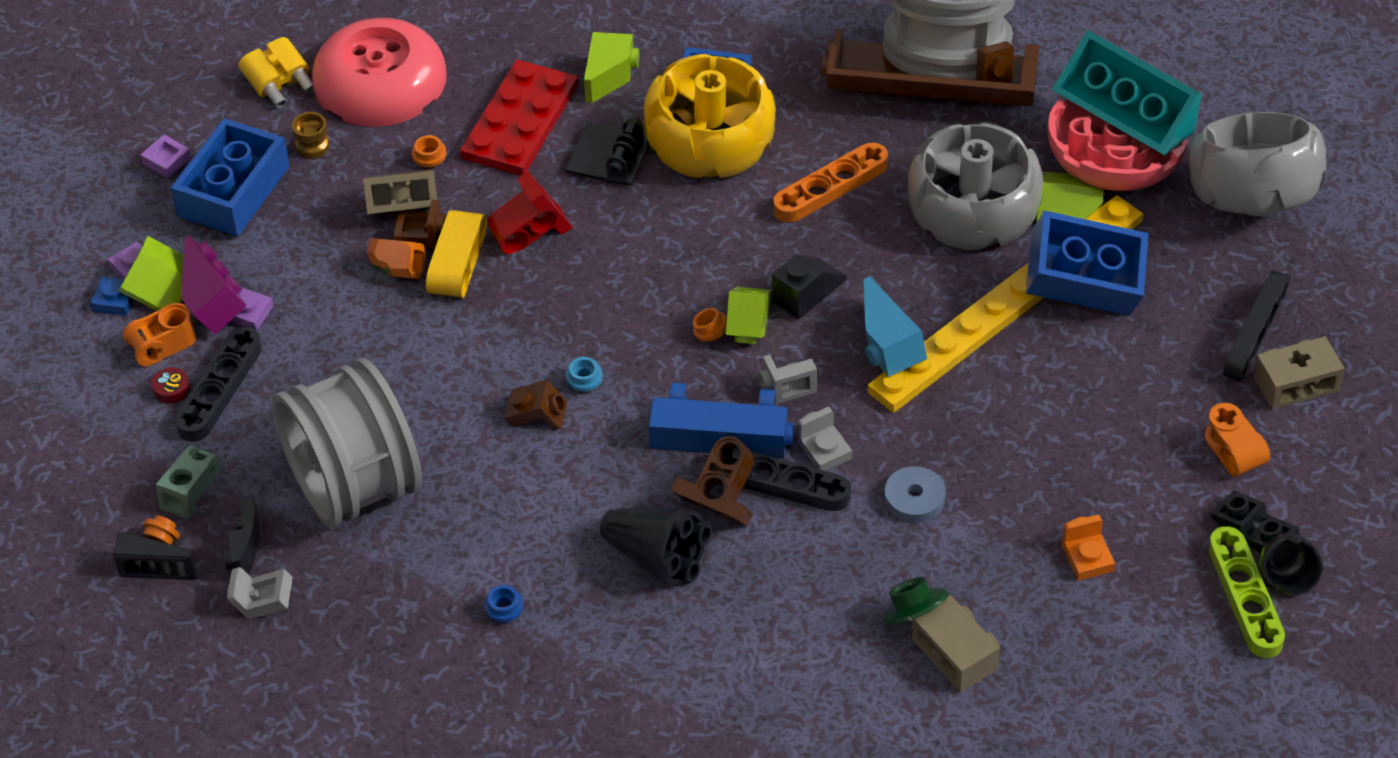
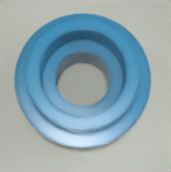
[566,357,603,392]

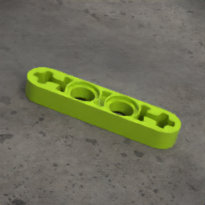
[1208,526,1285,658]

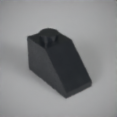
[772,254,847,320]

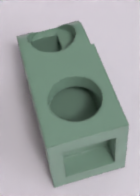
[156,446,221,519]

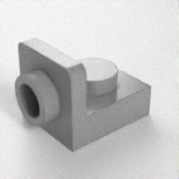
[758,354,817,404]
[797,407,852,471]

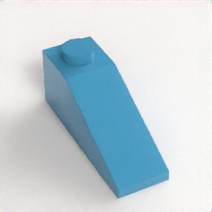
[863,276,927,377]

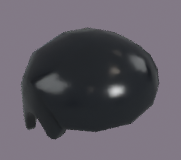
[1258,533,1324,596]

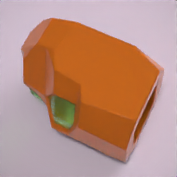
[367,238,426,279]

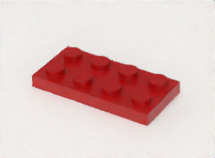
[460,59,579,176]

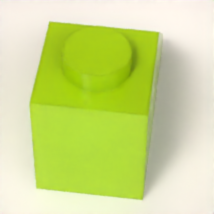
[584,32,640,103]
[726,287,772,344]

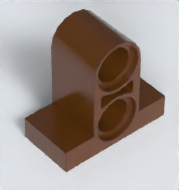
[671,436,754,527]

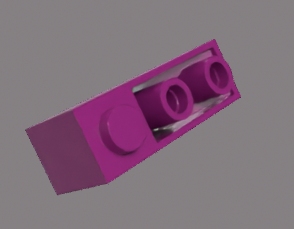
[181,235,247,335]

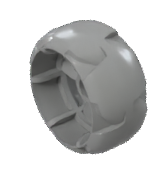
[1189,112,1327,216]
[907,123,1043,251]

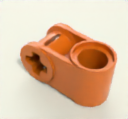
[122,303,197,367]
[1205,403,1270,477]

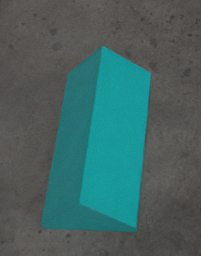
[1052,29,1202,155]

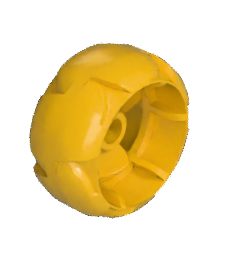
[644,54,776,178]

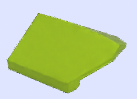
[1036,171,1103,223]
[119,236,184,311]

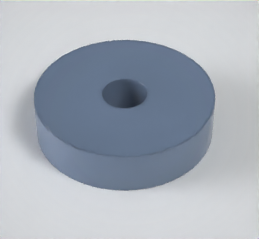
[884,466,946,523]

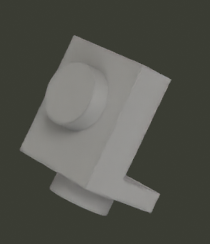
[227,567,293,619]

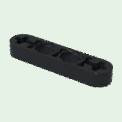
[1223,270,1290,382]
[175,326,262,442]
[725,449,851,511]

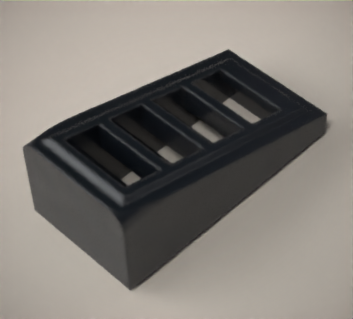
[113,532,196,580]

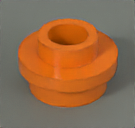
[412,135,446,167]
[693,308,727,341]
[142,515,180,545]

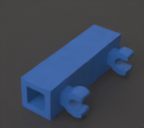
[649,383,794,458]

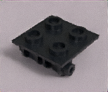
[565,117,649,186]

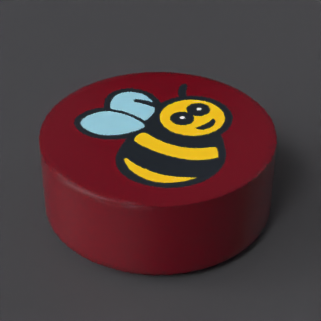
[151,367,190,404]

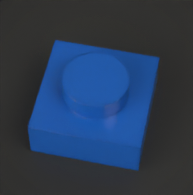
[91,277,134,316]

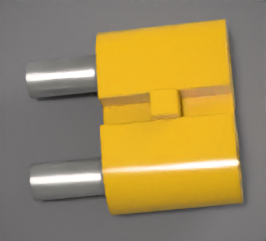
[238,37,314,109]

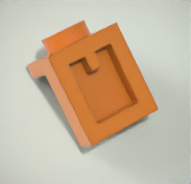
[1061,515,1115,581]

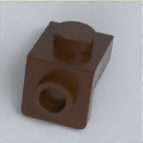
[974,41,1014,83]
[393,199,446,248]
[504,379,567,430]

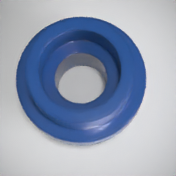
[484,585,523,623]

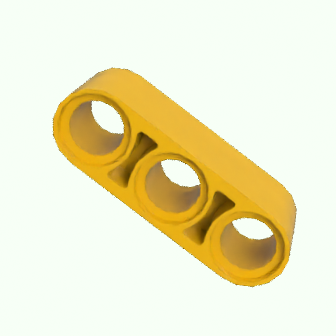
[426,210,487,298]

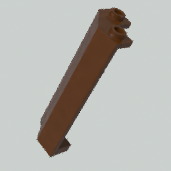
[821,29,1039,107]

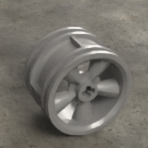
[882,0,1015,80]
[271,357,422,529]

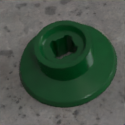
[884,577,949,624]

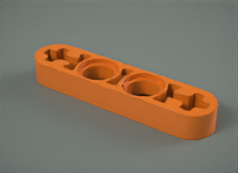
[773,143,888,223]

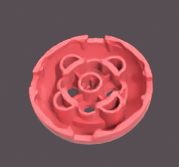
[312,18,447,127]
[1047,99,1189,191]

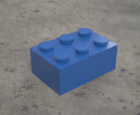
[171,118,290,237]
[1026,210,1149,316]

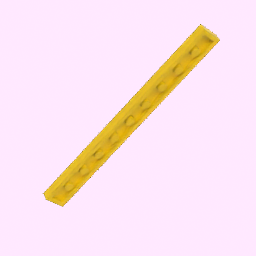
[867,195,1143,413]

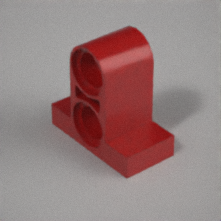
[487,171,573,254]

